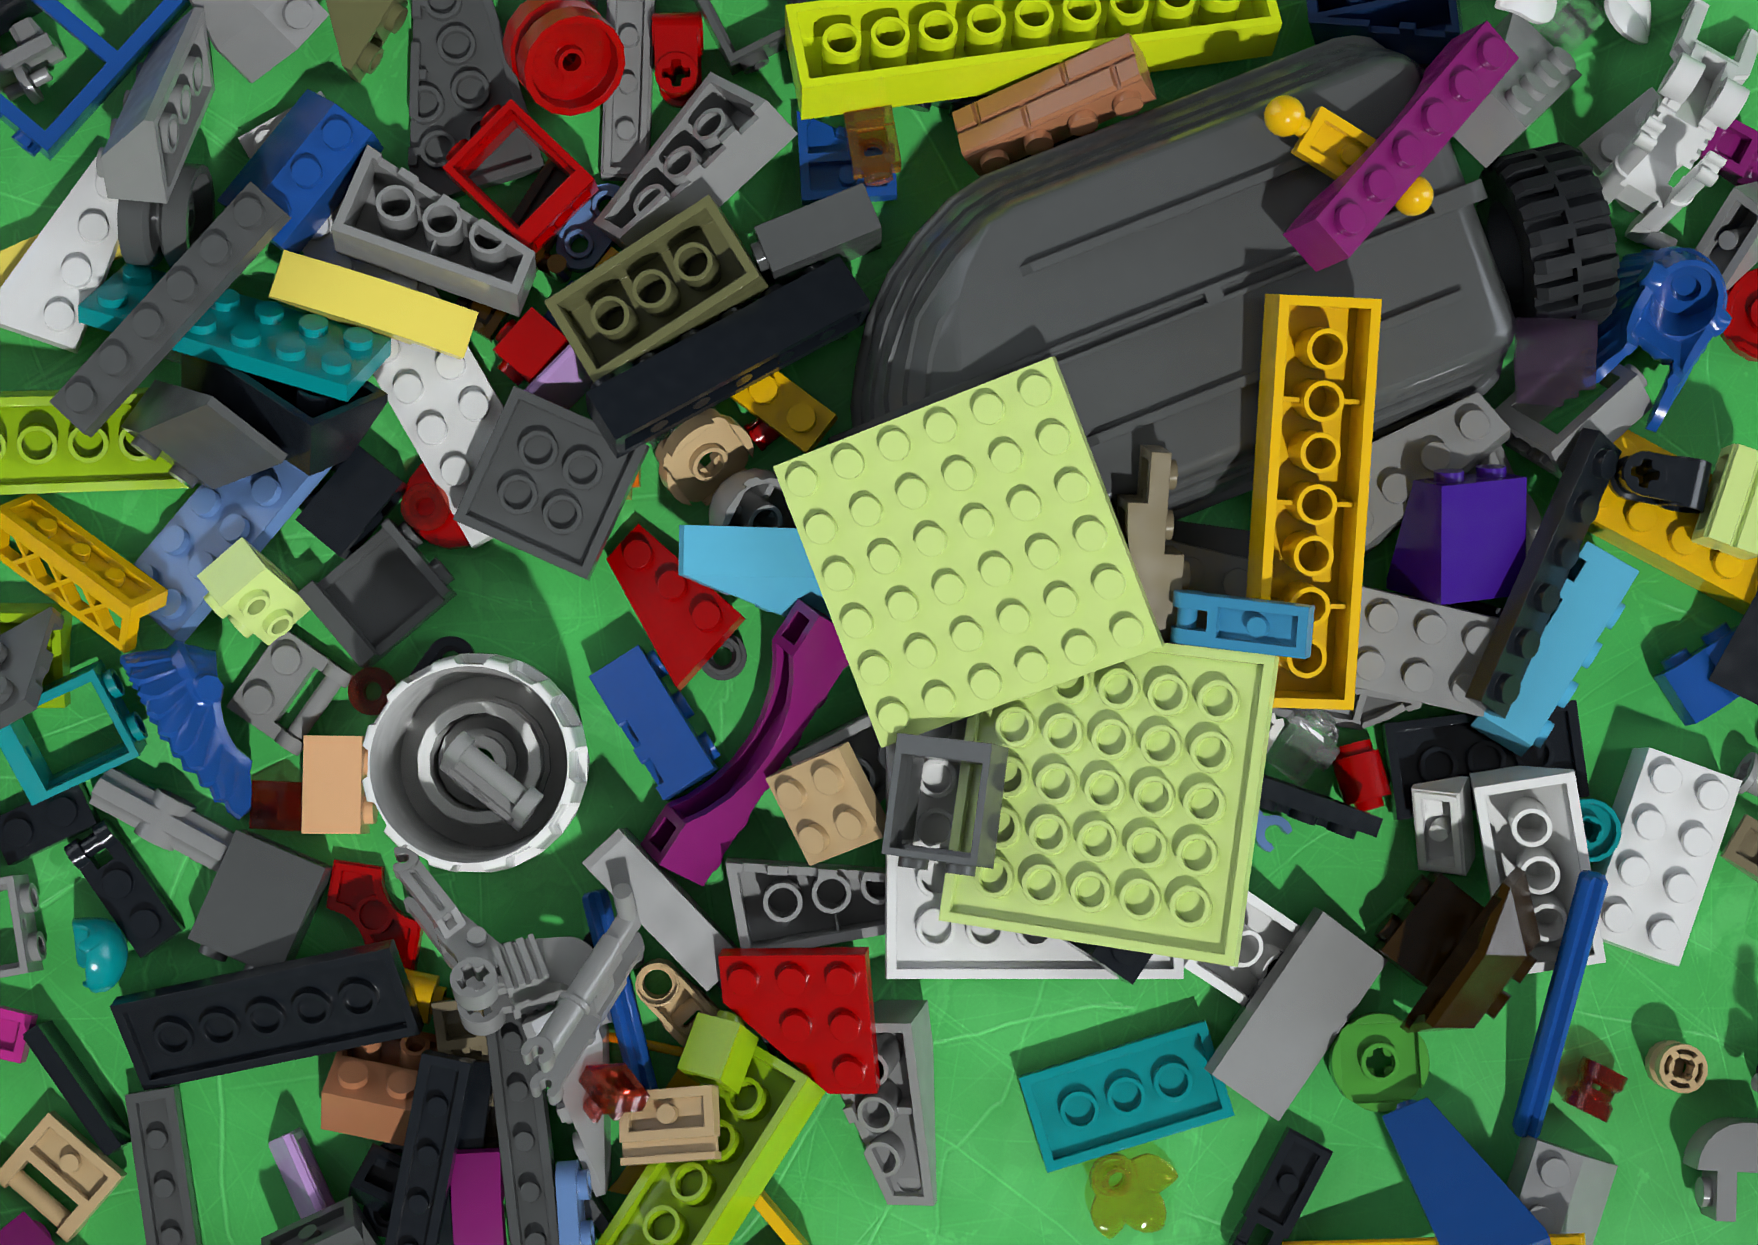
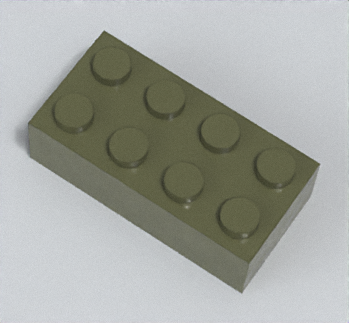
[544,195,769,383]

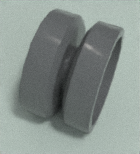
[117,163,215,268]

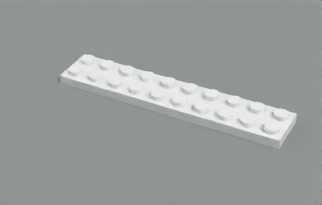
[238,91,504,549]

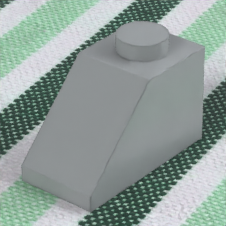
[1695,181,1758,290]

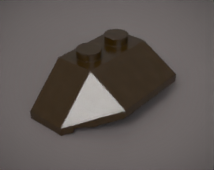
[1400,866,1541,1033]

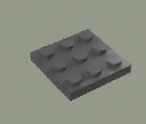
[453,386,650,581]

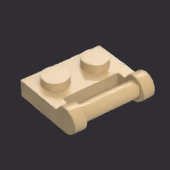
[0,1110,127,1243]

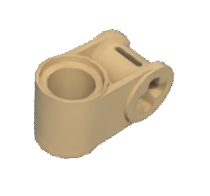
[635,958,720,1047]

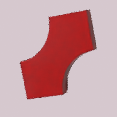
[326,859,423,970]

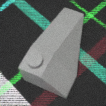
[522,1001,612,1197]

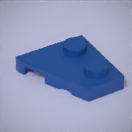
[796,111,897,206]

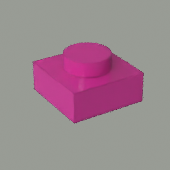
[0,1005,38,1064]

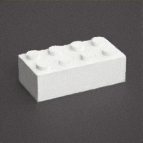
[1591,747,1742,967]

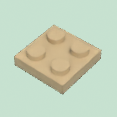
[766,741,886,866]

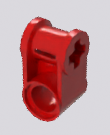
[652,11,704,108]

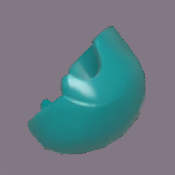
[72,917,128,993]

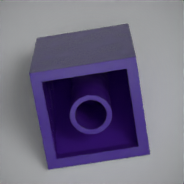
[1386,464,1527,605]

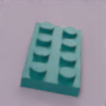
[1018,1019,1235,1173]

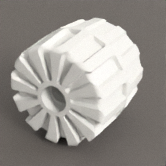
[362,653,590,872]

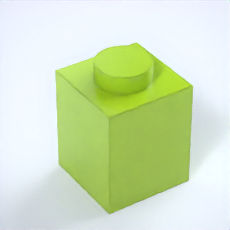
[677,1010,759,1094]

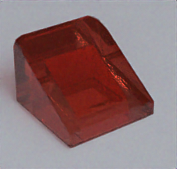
[249,780,302,831]

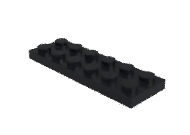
[110,939,424,1091]

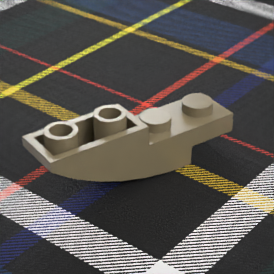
[1117,445,1190,644]

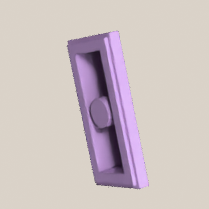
[524,344,593,410]
[268,1127,335,1219]

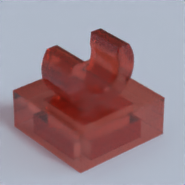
[578,1063,650,1123]

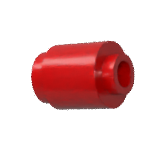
[1332,739,1391,811]

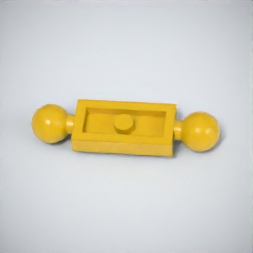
[1264,95,1434,216]

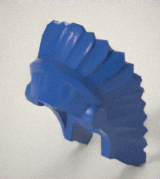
[1581,246,1732,433]
[120,640,252,821]

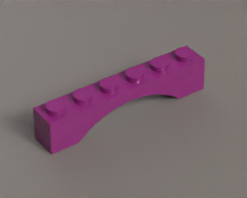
[1282,21,1519,272]
[640,599,849,886]

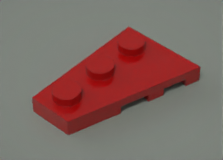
[606,523,745,691]

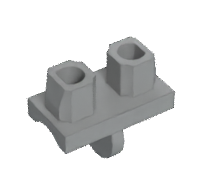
[0,17,67,105]

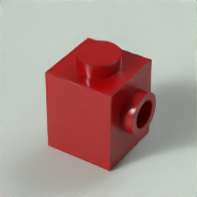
[493,307,569,386]

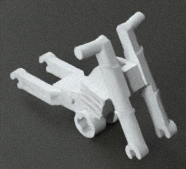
[1598,0,1758,250]

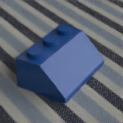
[217,89,384,254]

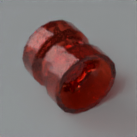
[1562,1056,1628,1123]

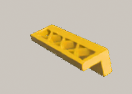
[0,494,168,654]

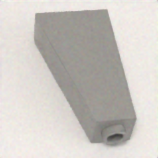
[582,828,738,991]

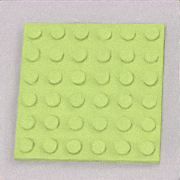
[773,356,1165,748]
[939,643,1279,967]

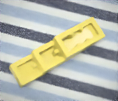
[268,250,479,359]

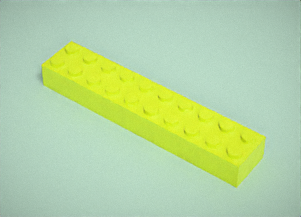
[785,0,1282,120]

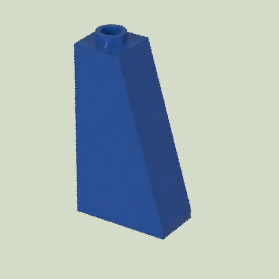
[1382,1097,1551,1245]

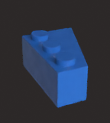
[589,645,721,800]

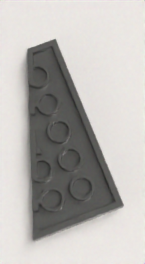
[408,0,545,199]

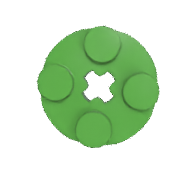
[1329,1012,1430,1112]

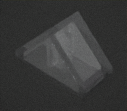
[1532,0,1608,55]

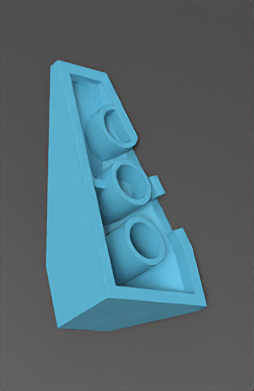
[678,525,831,618]

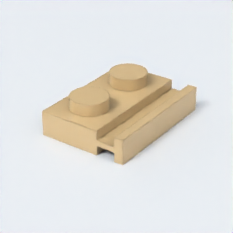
[618,1085,722,1166]

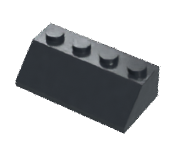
[181,353,388,476]

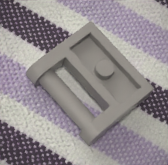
[226,631,354,756]
[440,730,545,832]

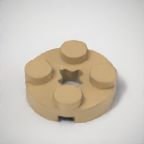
[655,408,754,506]

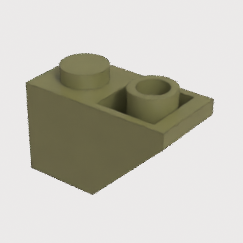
[326,0,408,83]

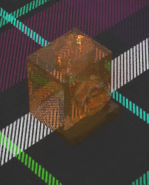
[844,105,901,186]

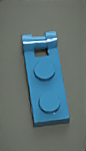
[1170,590,1315,659]

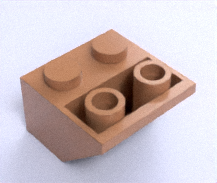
[321,1031,438,1146]

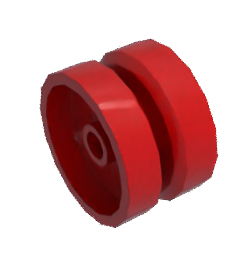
[502,0,626,116]

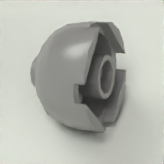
[709,468,796,528]

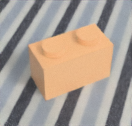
[301,735,378,834]

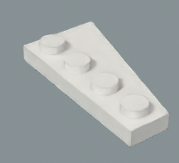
[0,157,119,354]

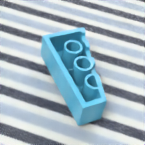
[1470,541,1640,757]

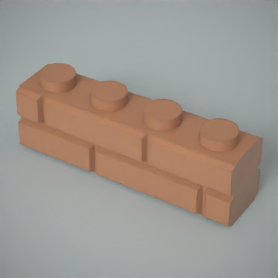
[952,33,1157,177]

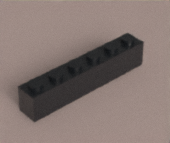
[585,256,870,459]

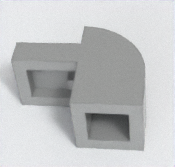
[1683,1117,1758,1222]

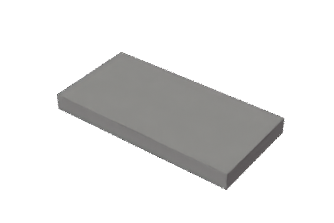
[1204,907,1388,1121]

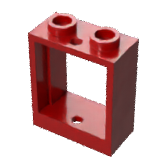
[442,99,599,254]

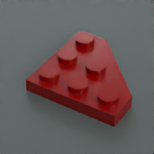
[718,947,881,1094]

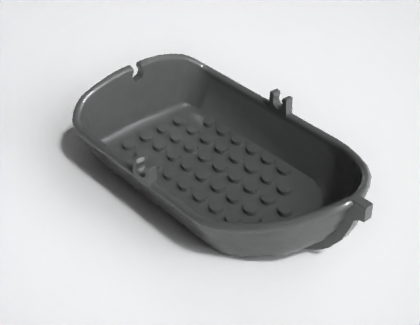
[828,35,1517,521]

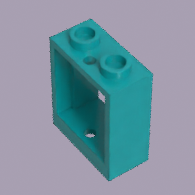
[0,659,148,806]

